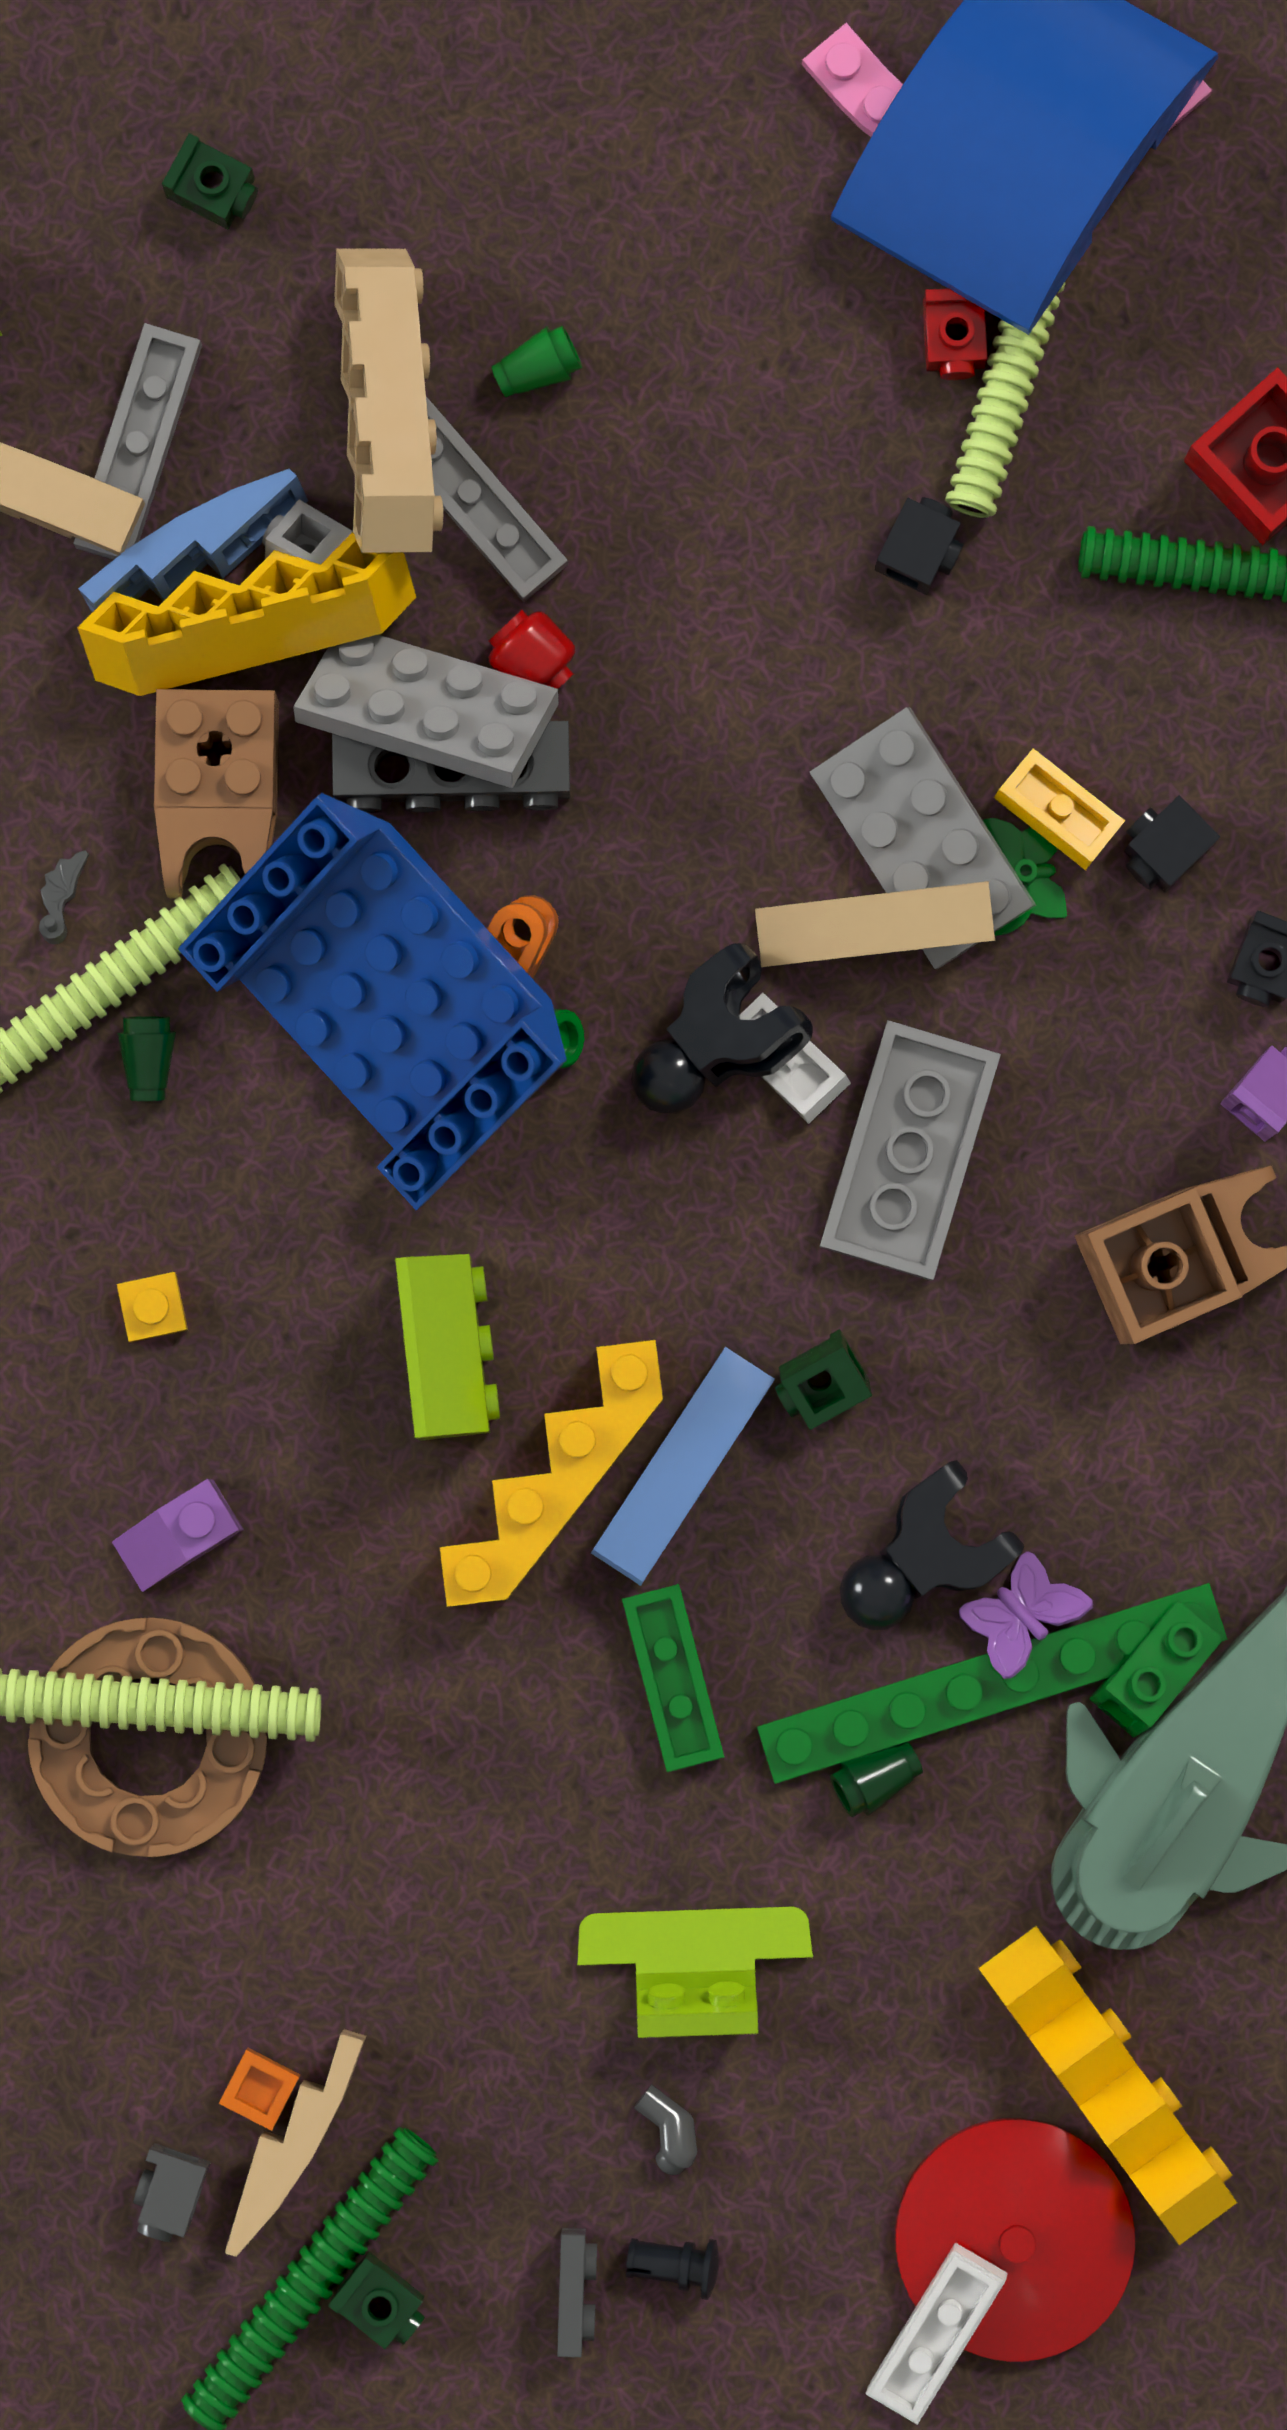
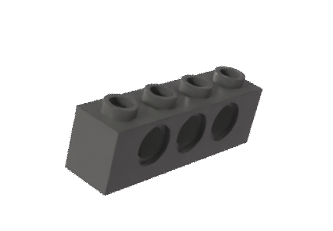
[332,721,570,813]

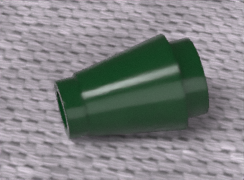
[117,1016,176,1101]
[830,1742,923,1817]

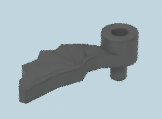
[39,850,89,944]

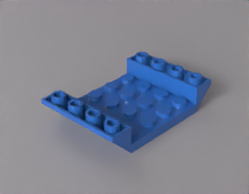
[178,793,567,1211]

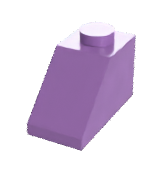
[1220,1045,1287,1142]
[112,1479,244,1592]

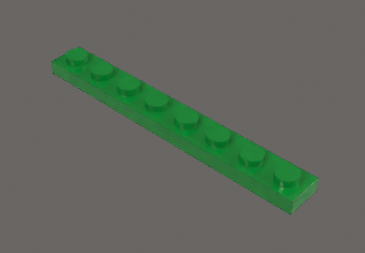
[756,1583,1228,1784]

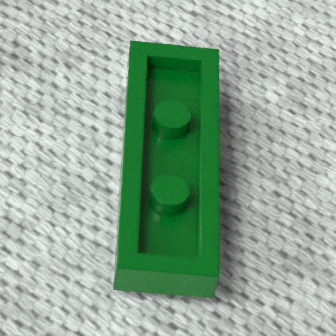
[622,1584,724,1772]

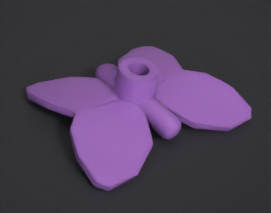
[959,1552,1093,1679]

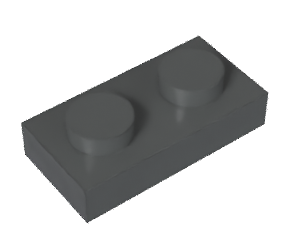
[557,2228,597,2357]

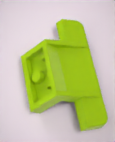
[577,1907,813,2038]

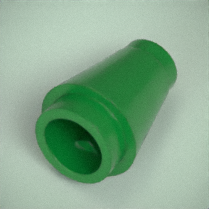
[491,325,583,398]

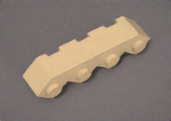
[334,249,443,553]

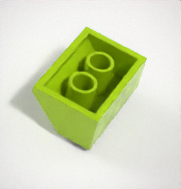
[395,1254,500,1441]

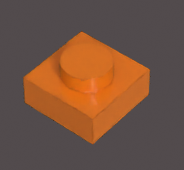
[219,2048,301,2131]

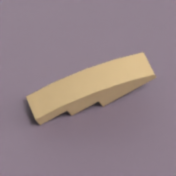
[0,443,145,556]
[755,881,995,967]
[225,2029,366,2257]

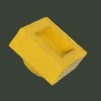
[117,1272,188,1343]

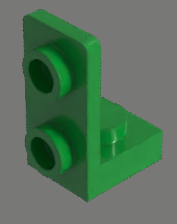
[1089,1602,1221,1738]

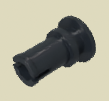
[626,2238,719,2300]

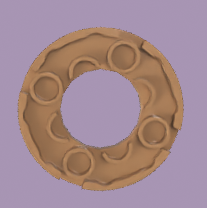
[28,1618,268,1857]

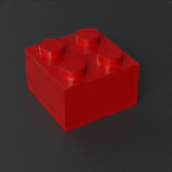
[1184,367,1287,546]

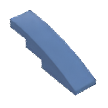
[78,469,308,612]
[591,1347,775,1586]

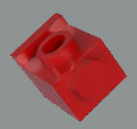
[923,289,987,380]

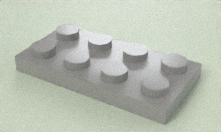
[294,635,559,788]
[810,707,1036,969]
[819,1020,1001,1281]

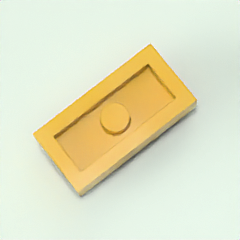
[994,748,1125,870]

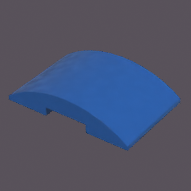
[831,0,1218,335]

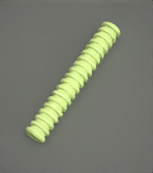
[945,282,1065,518]
[0,863,241,1093]
[0,1668,321,1742]

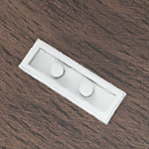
[866,2242,1008,2425]

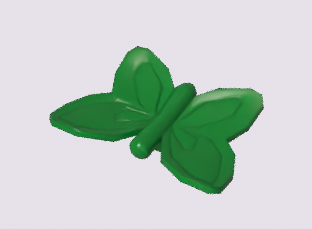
[982,818,1067,936]

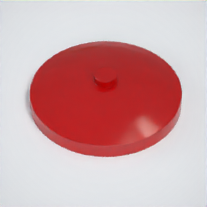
[895,2118,1135,2362]

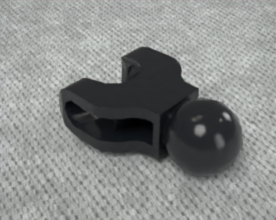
[631,943,813,1114]
[840,1460,1024,1630]

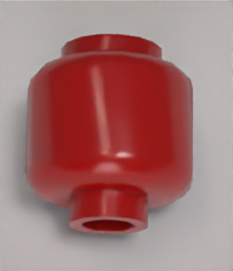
[488,610,575,689]

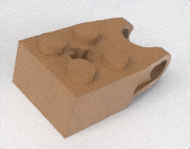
[154,689,279,898]
[1074,1165,1287,1344]

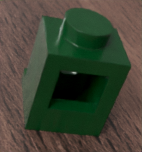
[162,133,258,229]
[775,1329,872,1430]
[328,2251,425,2349]

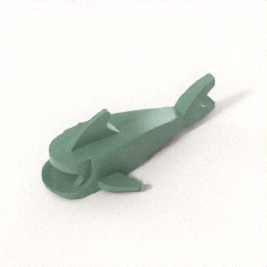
[1051,1586,1287,1950]

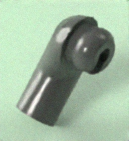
[634,2084,698,2175]

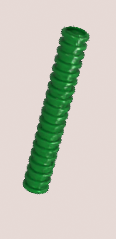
[1078,526,1287,603]
[181,2127,439,2430]

